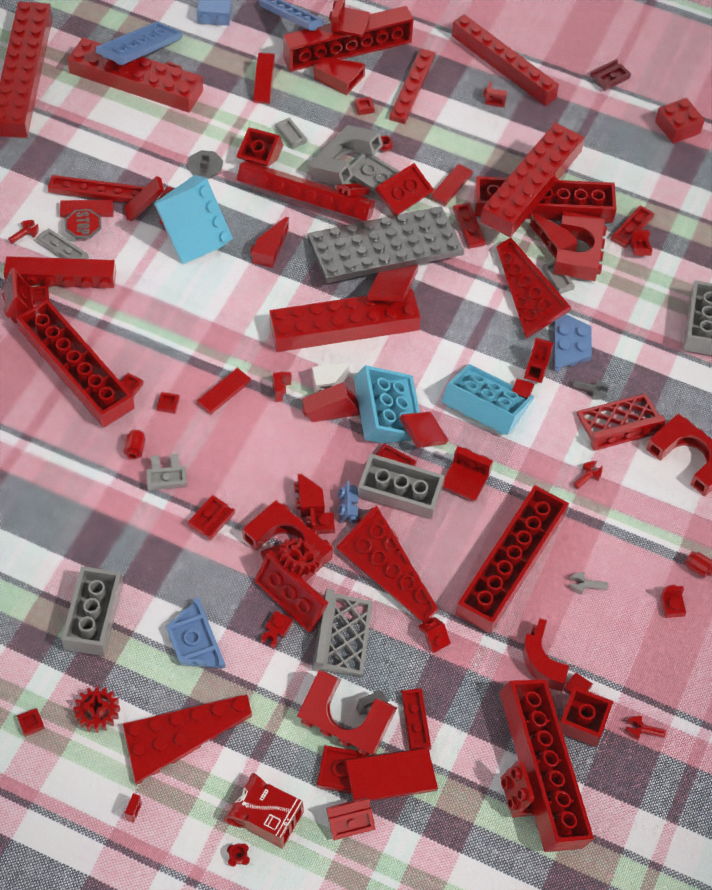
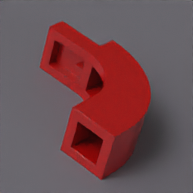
[523,618,570,692]

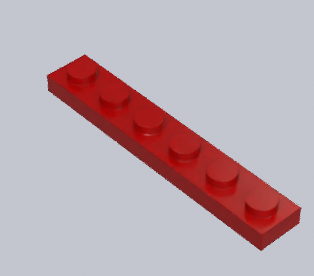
[389,48,436,124]
[48,175,152,206]

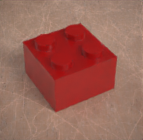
[655,97,705,144]
[560,686,614,748]

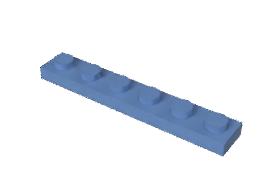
[258,0,323,31]

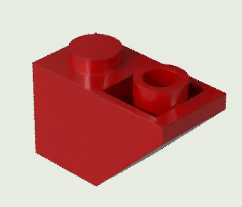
[294,474,325,517]

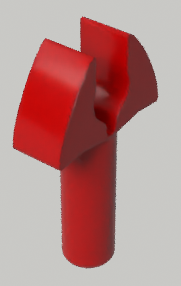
[8,220,39,244]
[573,461,603,489]
[625,716,666,740]

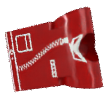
[224,773,304,849]

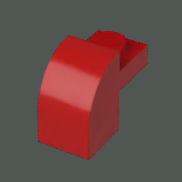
[524,338,554,383]

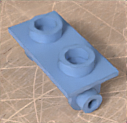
[338,481,358,524]

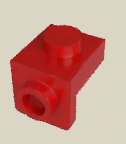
[629,229,653,257]
[418,617,451,653]

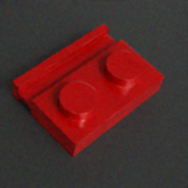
[188,495,235,541]
[326,797,376,840]

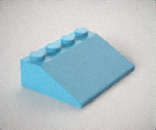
[154,175,233,264]
[441,364,534,435]
[354,365,420,443]

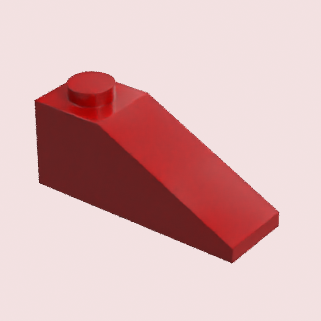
[529,212,578,258]
[250,217,289,268]

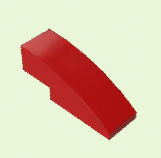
[253,52,275,104]

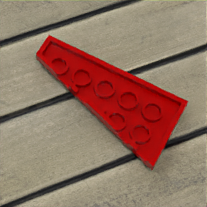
[496,238,571,339]
[336,505,438,623]
[123,694,252,786]

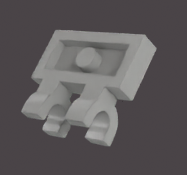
[146,454,187,490]

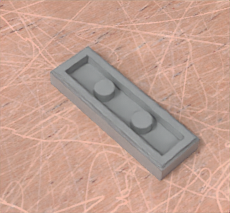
[36,228,89,259]

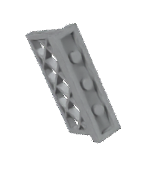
[312,589,373,677]

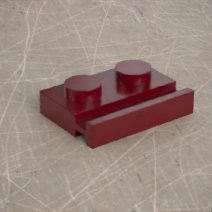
[590,59,631,91]

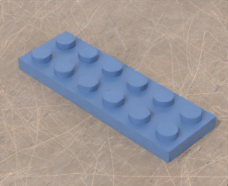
[96,21,183,65]

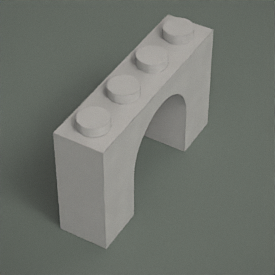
[307,125,383,185]

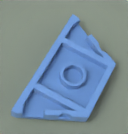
[554,314,592,371]
[166,597,226,669]

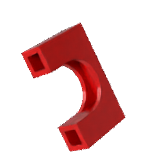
[553,211,607,281]
[646,413,712,496]
[242,500,333,581]
[297,670,397,756]

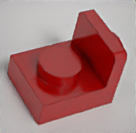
[483,82,507,108]
[272,371,292,402]
[306,508,335,534]
[660,585,686,618]

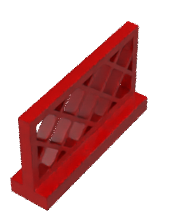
[577,393,666,451]

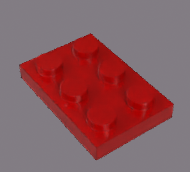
[375,163,434,216]

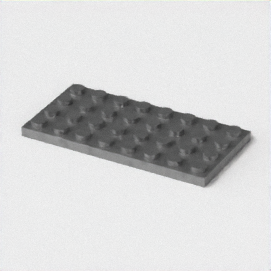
[307,206,464,283]

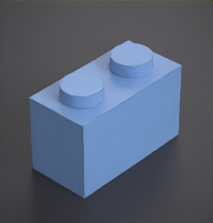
[197,0,232,26]

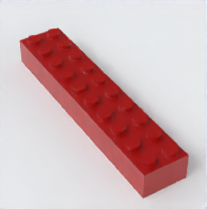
[0,2,53,138]

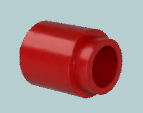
[123,430,146,459]
[685,551,712,578]

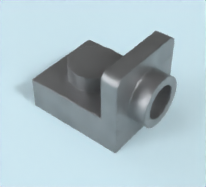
[356,691,391,715]

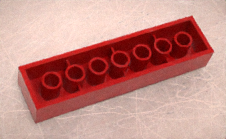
[283,6,414,72]
[67,37,204,113]
[480,122,585,238]
[474,176,617,223]
[269,289,421,352]
[16,299,135,428]
[455,485,569,634]
[499,679,594,852]

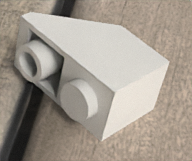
[312,362,350,393]

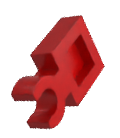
[261,611,293,649]

